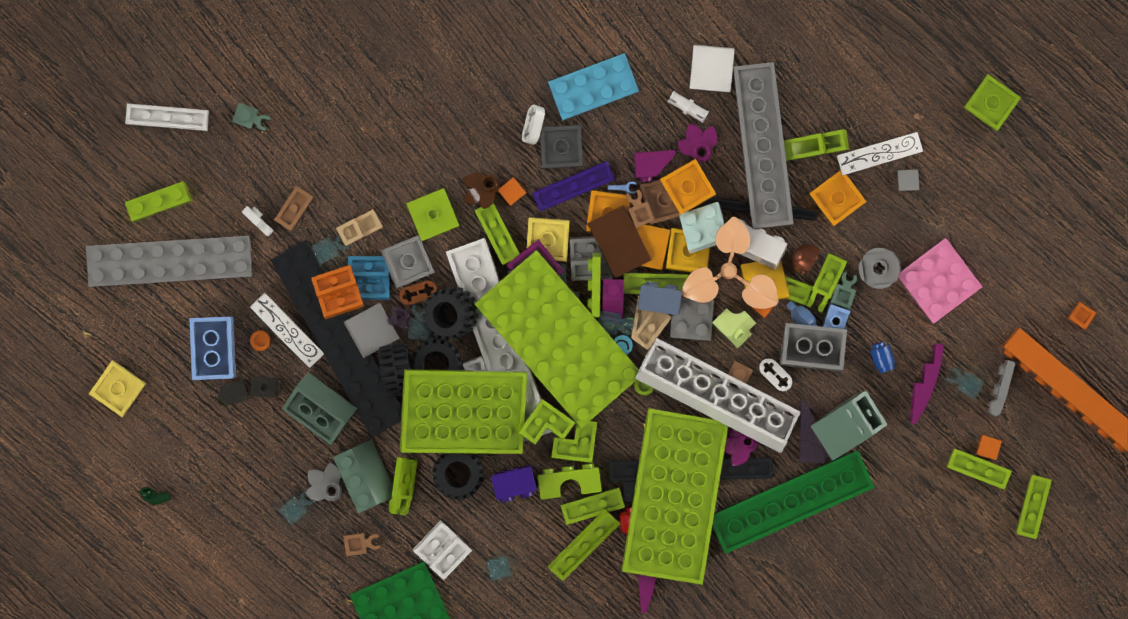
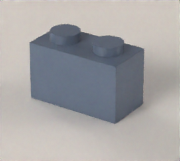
[637,281,682,315]

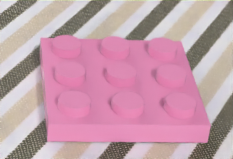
[899,238,982,324]

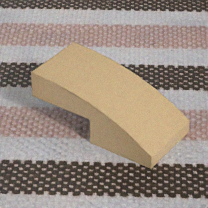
[336,209,383,246]

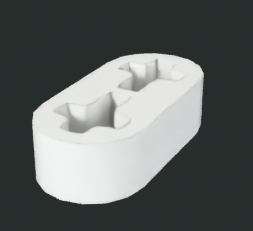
[522,105,545,145]
[759,358,792,391]

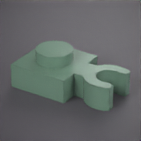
[232,103,271,131]
[829,272,857,310]

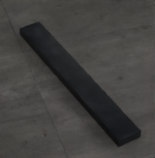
[609,458,773,482]

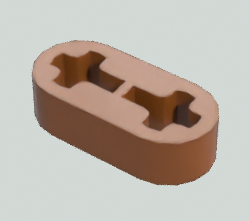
[399,281,437,305]

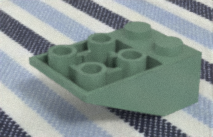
[811,390,888,461]

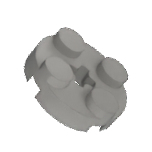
[859,248,901,289]

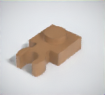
[626,189,655,228]
[343,533,381,556]

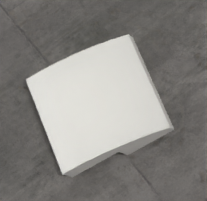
[690,45,734,92]
[412,520,472,580]

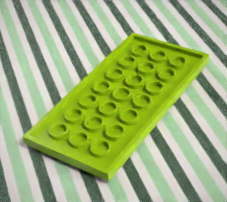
[474,250,639,428]
[621,408,728,585]

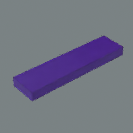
[532,161,615,212]

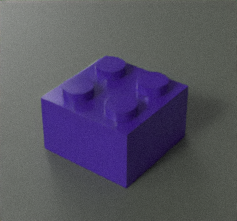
[491,465,537,503]

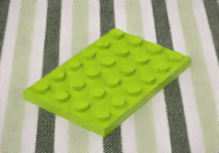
[400,369,527,454]

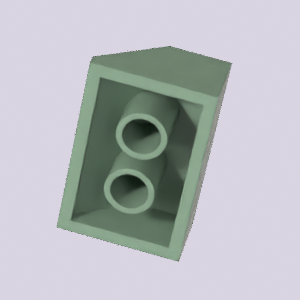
[282,372,357,445]
[333,439,393,513]

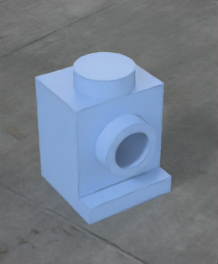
[822,304,850,329]

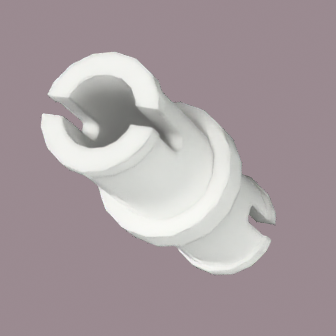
[668,91,709,123]

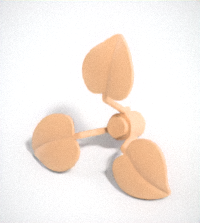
[682,217,778,309]

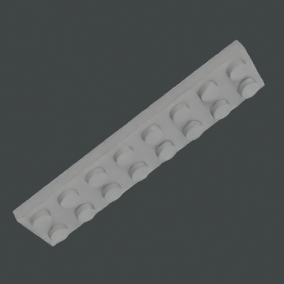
[733,62,794,229]
[86,236,253,287]

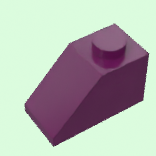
[634,150,676,182]
[602,279,624,321]

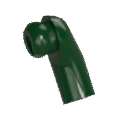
[140,487,171,505]

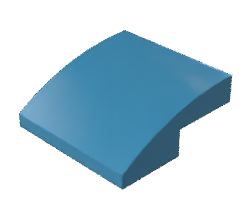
[348,256,390,300]

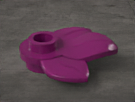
[677,124,717,163]
[724,427,759,466]

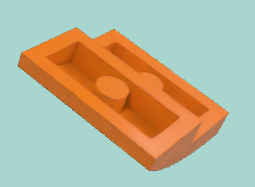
[311,265,364,319]

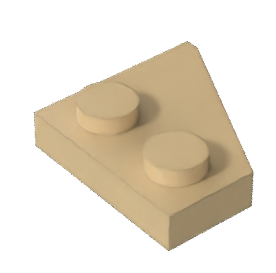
[631,296,672,350]

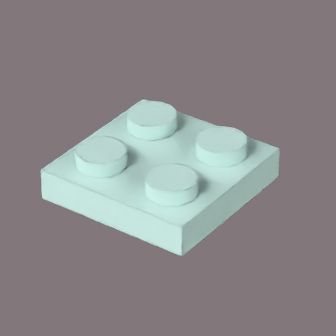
[679,202,725,253]

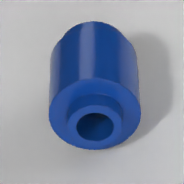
[870,341,895,373]

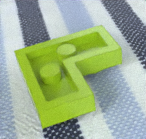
[518,399,575,445]
[551,421,597,463]

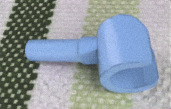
[608,182,637,194]

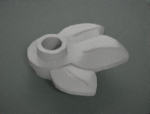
[306,463,342,501]

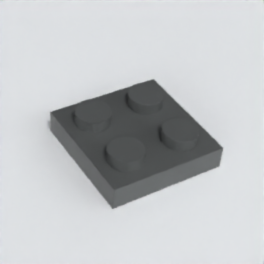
[540,125,583,169]

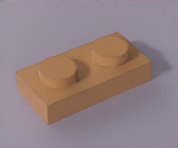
[274,186,314,231]

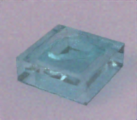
[486,556,511,581]

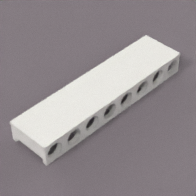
[635,338,801,453]

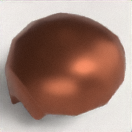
[792,243,820,275]

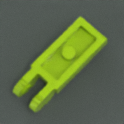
[806,253,847,313]
[388,457,418,516]

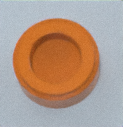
[250,330,271,351]

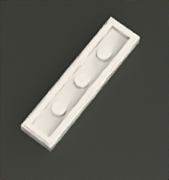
[125,104,209,131]

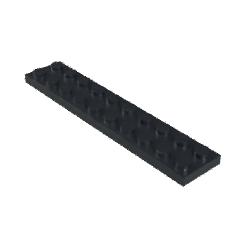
[270,240,402,438]

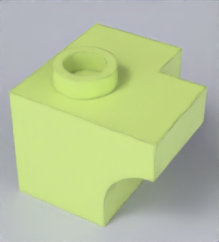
[712,308,756,348]

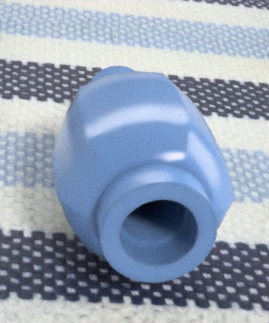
[786,301,818,326]

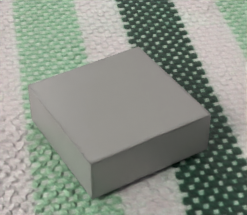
[897,169,919,191]

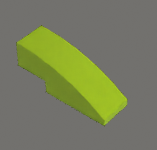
[784,129,850,161]

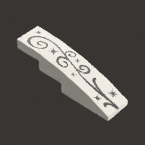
[837,132,923,175]
[250,293,324,368]

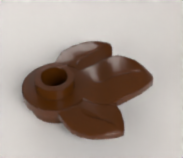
[462,173,500,209]

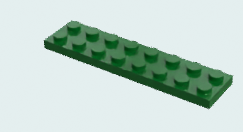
[712,450,875,554]

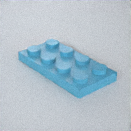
[548,53,639,121]

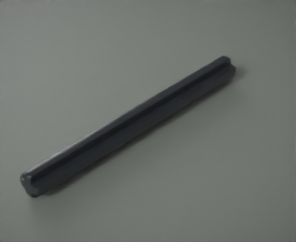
[697,197,818,221]

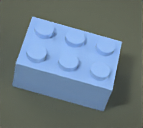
[189,317,236,380]

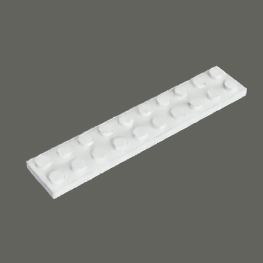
[446,238,551,442]

